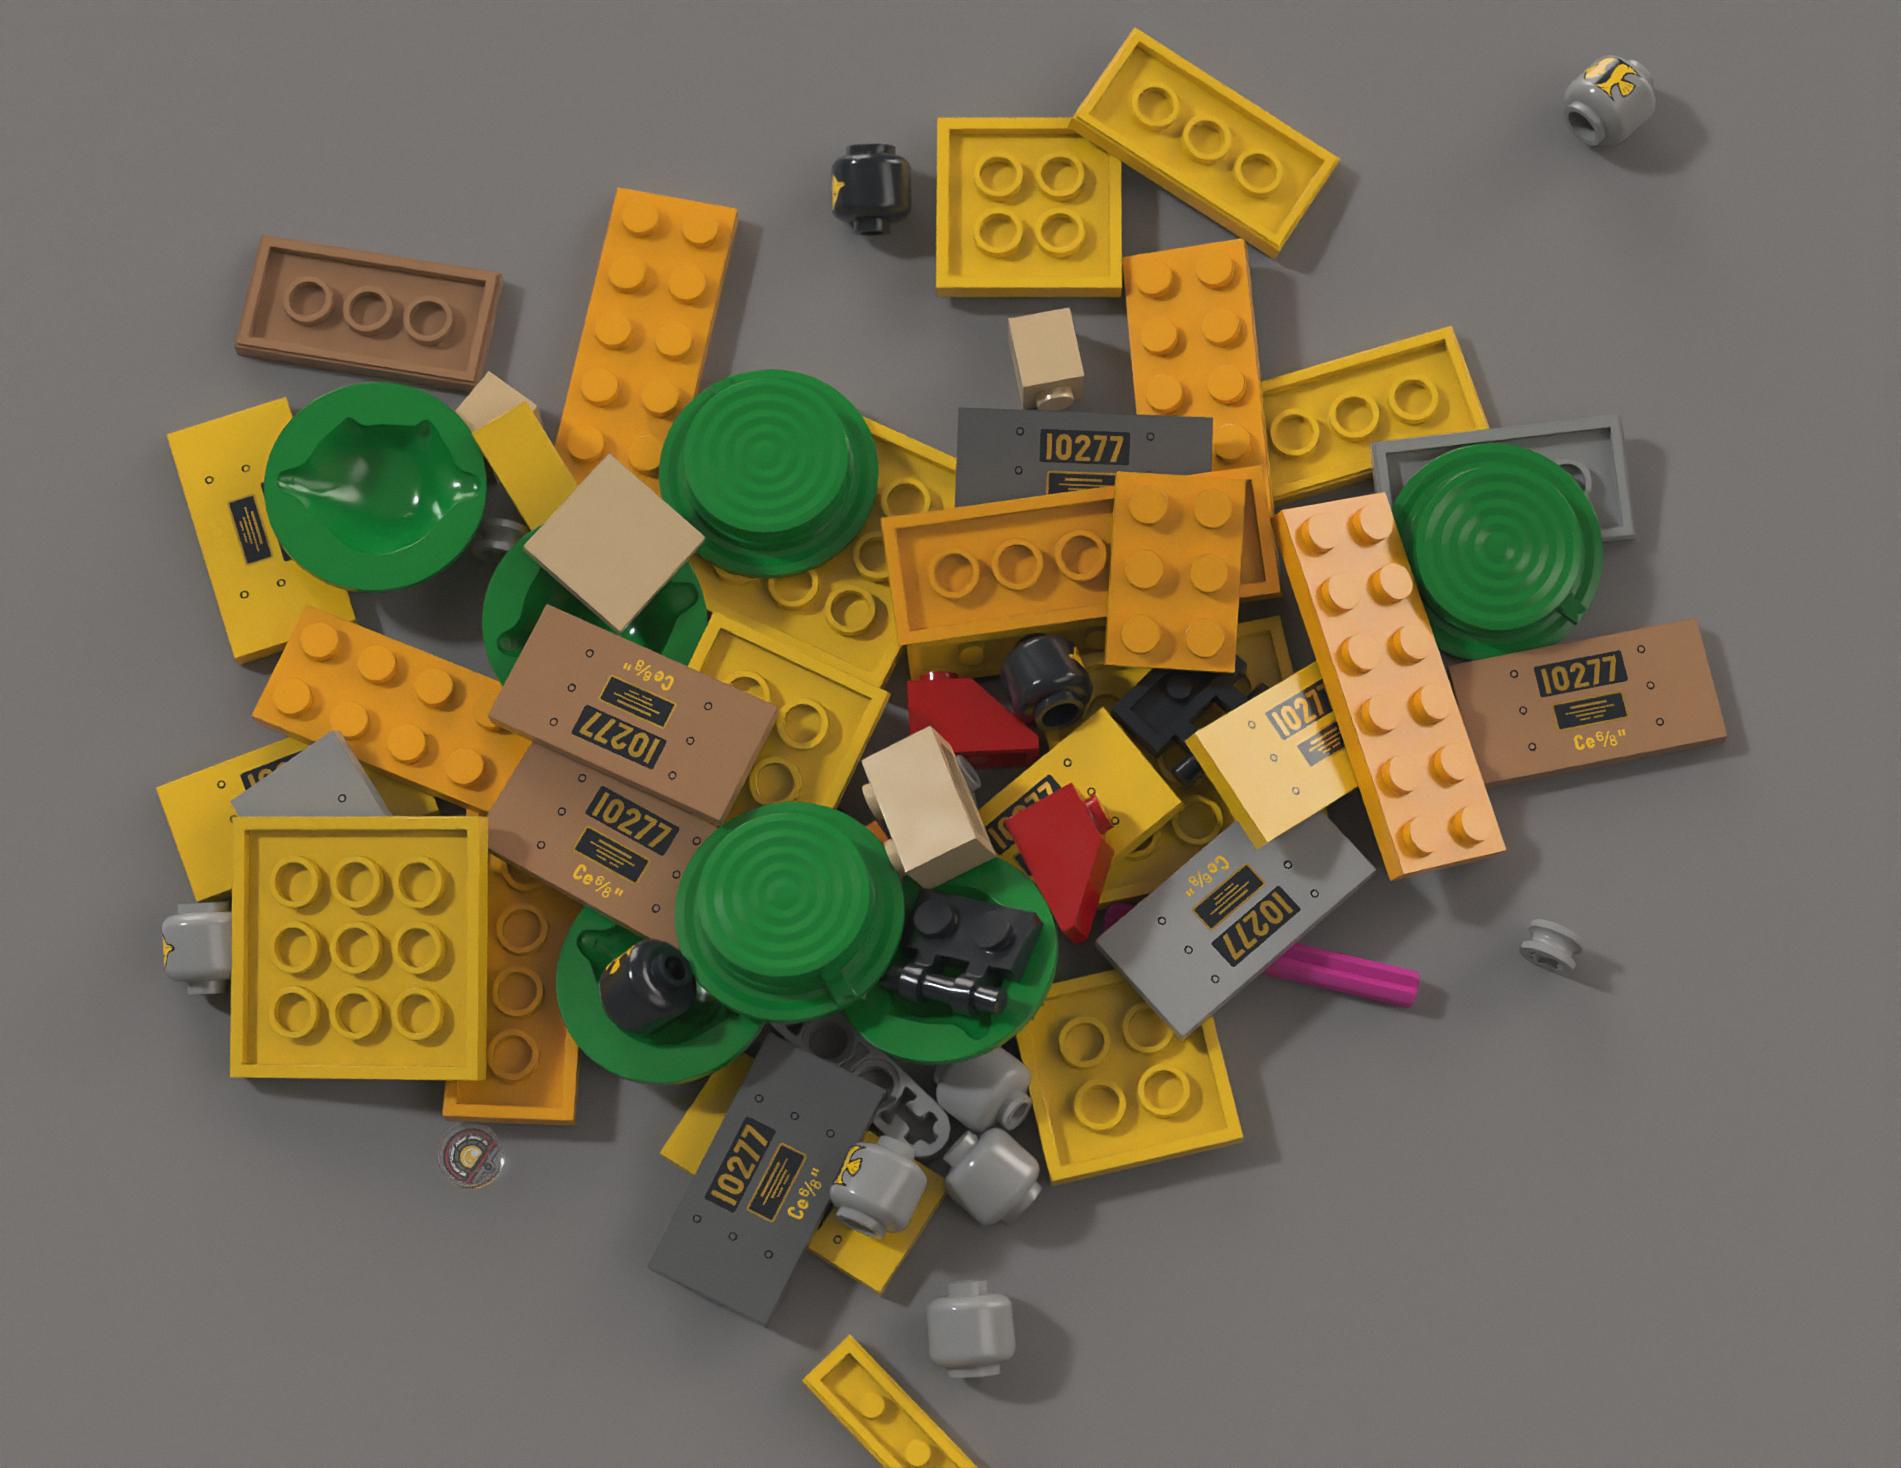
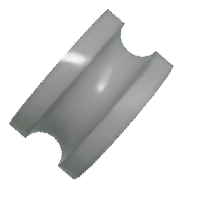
[472,518,530,566]
[1519,919,1585,975]

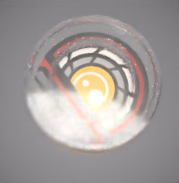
[437,1121,505,1190]

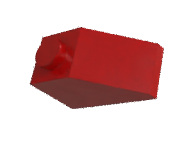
[907,671,1039,770]
[1004,782,1114,945]

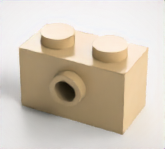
[861,726,997,890]

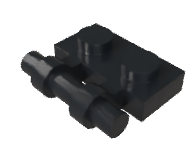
[1111,654,1270,789]
[879,888,1044,1017]

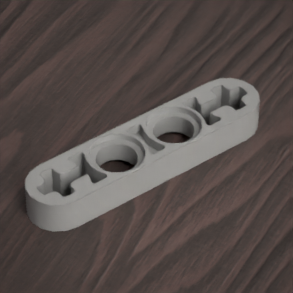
[765,1011,951,1164]

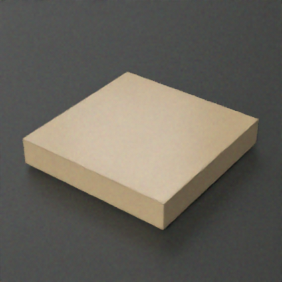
[523,453,706,635]

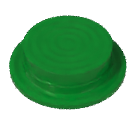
[659,369,879,579]
[264,382,487,593]
[1391,443,1603,662]
[482,524,708,687]
[674,802,905,1024]
[843,857,1058,1065]
[556,906,766,1086]

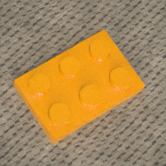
[1104,471,1246,674]

